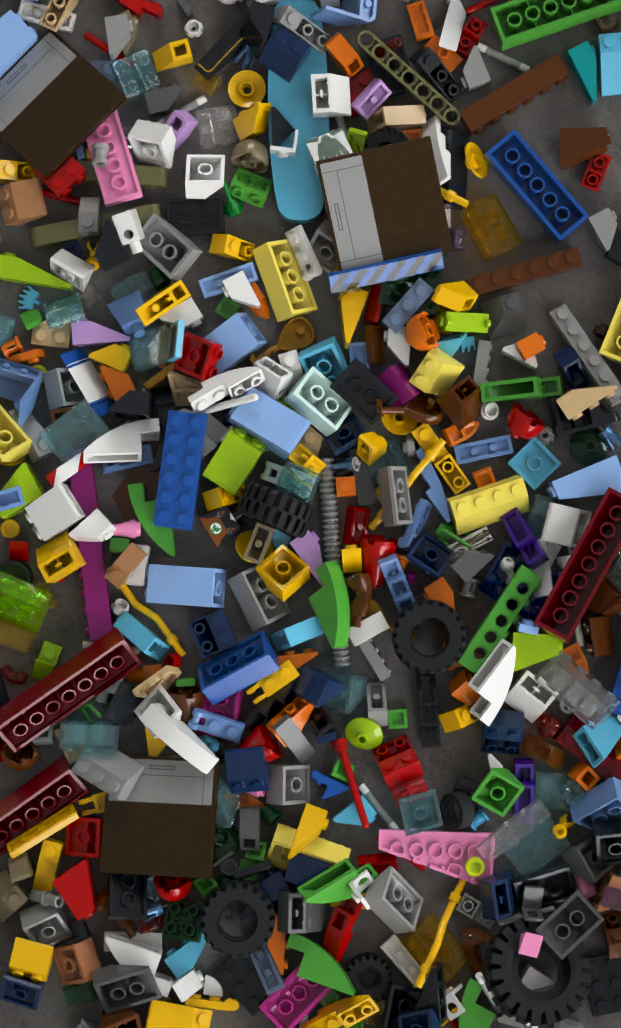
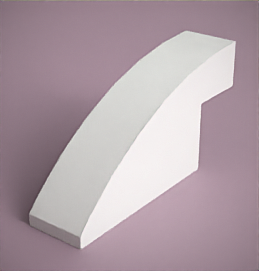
[83,418,160,463]
[468,638,516,726]
[140,703,219,774]
[105,931,174,998]

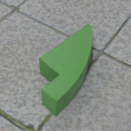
[480,376,564,403]
[128,483,177,557]
[308,561,350,649]
[297,858,378,904]
[286,933,356,996]
[459,977,496,1028]

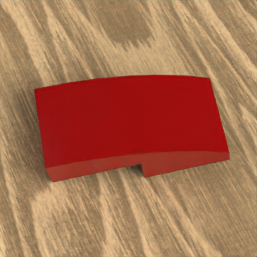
[456,14,488,59]
[580,153,611,192]

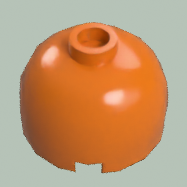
[404,311,440,352]

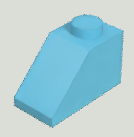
[332,794,377,826]

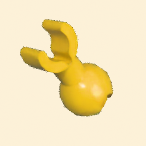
[86,241,100,271]
[552,813,574,839]

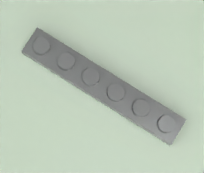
[548,304,621,407]

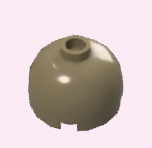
[231,138,270,174]

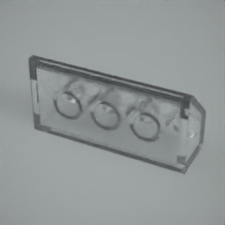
[534,652,621,730]

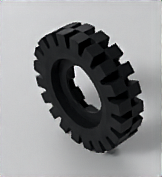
[483,915,592,1026]

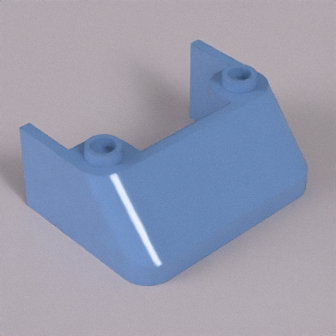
[311,0,377,26]
[0,357,43,426]

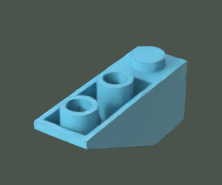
[164,933,206,979]

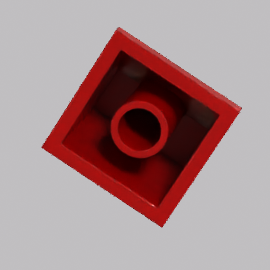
[52,857,97,921]

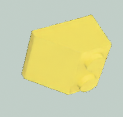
[409,347,465,396]

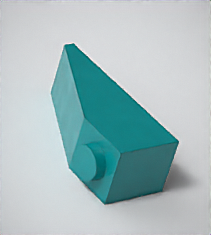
[565,41,597,106]

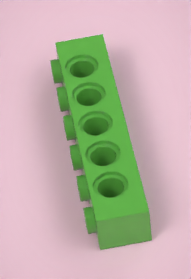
[457,565,542,674]

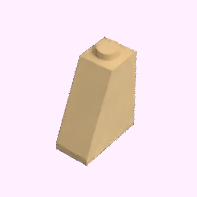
[367,105,427,135]

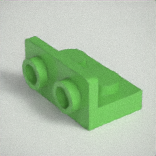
[229,166,273,208]

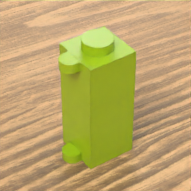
[437,311,491,333]

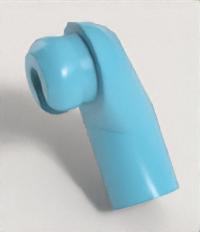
[198,735,220,752]

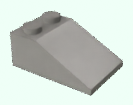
[140,212,203,281]

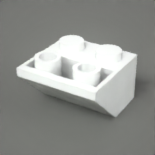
[311,73,351,118]
[541,502,592,548]
[504,669,558,723]

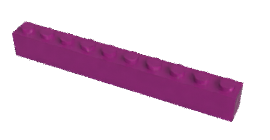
[64,447,114,640]

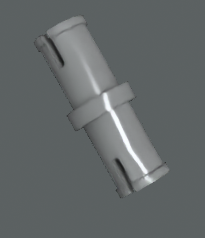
[29,889,64,908]

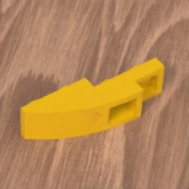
[410,423,471,495]
[302,995,380,1028]

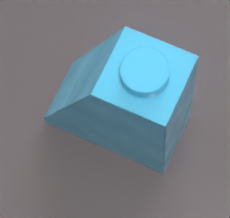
[113,611,171,662]
[270,616,324,652]
[573,715,621,768]

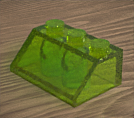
[0,571,52,634]

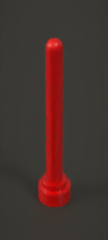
[332,738,369,829]

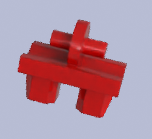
[391,776,430,808]

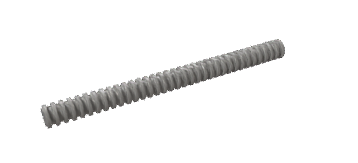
[318,458,350,667]

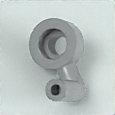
[402,425,419,457]

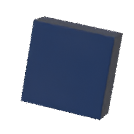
[316,730,337,744]

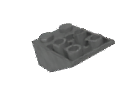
[277,891,331,934]

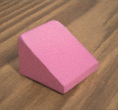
[518,932,543,958]

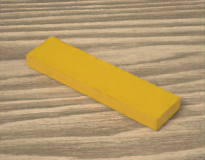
[6,804,79,859]

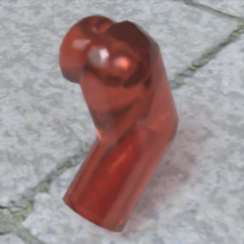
[376,37,402,58]
[0,664,29,685]
[137,916,165,934]

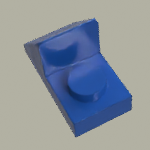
[311,769,349,800]

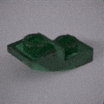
[63,979,99,1007]

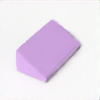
[351,78,392,120]

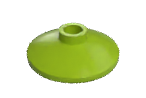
[345,717,383,750]

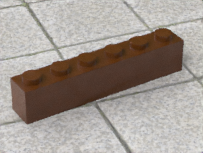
[459,53,569,136]
[465,246,583,298]

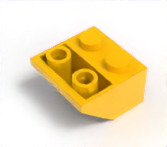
[36,530,86,583]

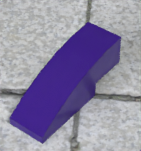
[500,507,550,570]
[513,758,535,821]

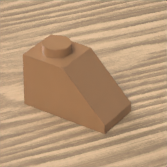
[104,542,147,589]

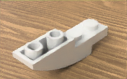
[187,366,265,413]

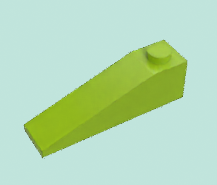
[0,252,73,291]

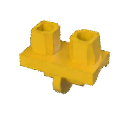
[287,443,326,480]

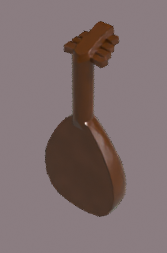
[375,395,443,425]

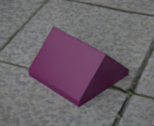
[378,362,424,407]

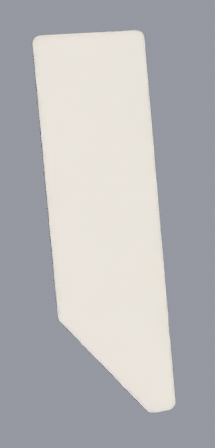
[439,0,466,52]

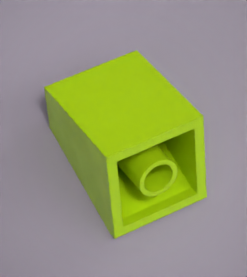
[202,426,267,496]
[0,462,45,520]
[509,632,563,672]

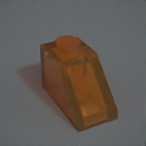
[520,733,568,770]

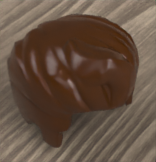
[0,742,41,772]

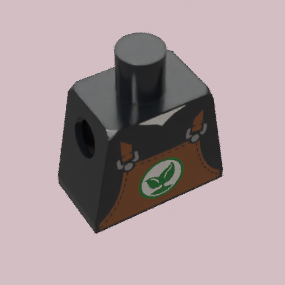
[198,506,246,549]

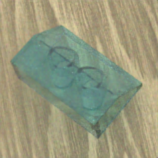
[59,720,119,752]

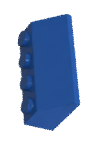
[197,630,280,705]

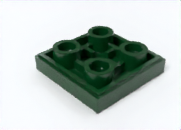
[162,900,204,943]

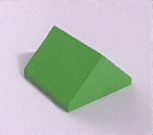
[471,768,525,818]

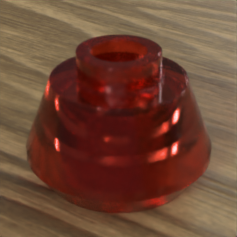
[536,713,562,738]

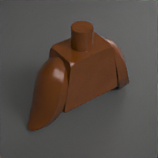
[583,576,621,618]

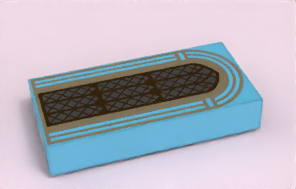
[167,320,185,362]

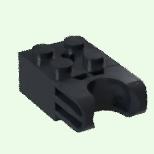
[546,396,621,437]

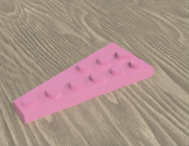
[378,829,495,885]

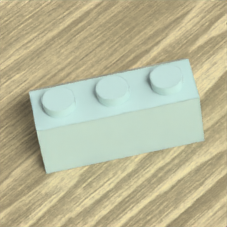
[284,366,352,437]

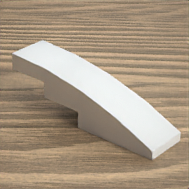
[421,115,451,186]

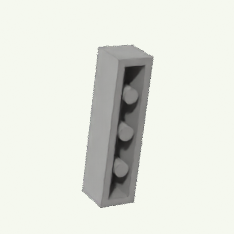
[473,340,492,388]
[359,639,391,681]

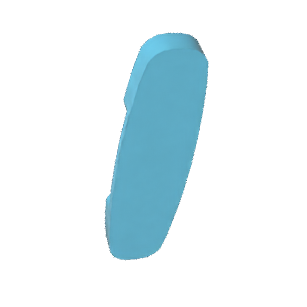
[268,0,329,224]

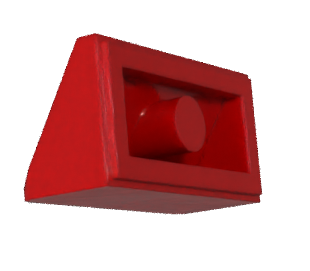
[363,285,386,325]
[342,506,370,546]
[358,853,398,876]

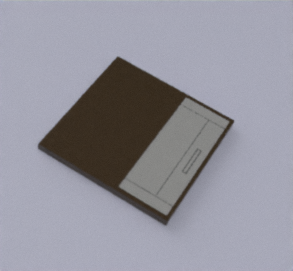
[0,29,127,180]
[315,136,453,271]
[99,756,220,879]

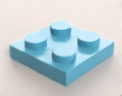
[507,437,562,491]

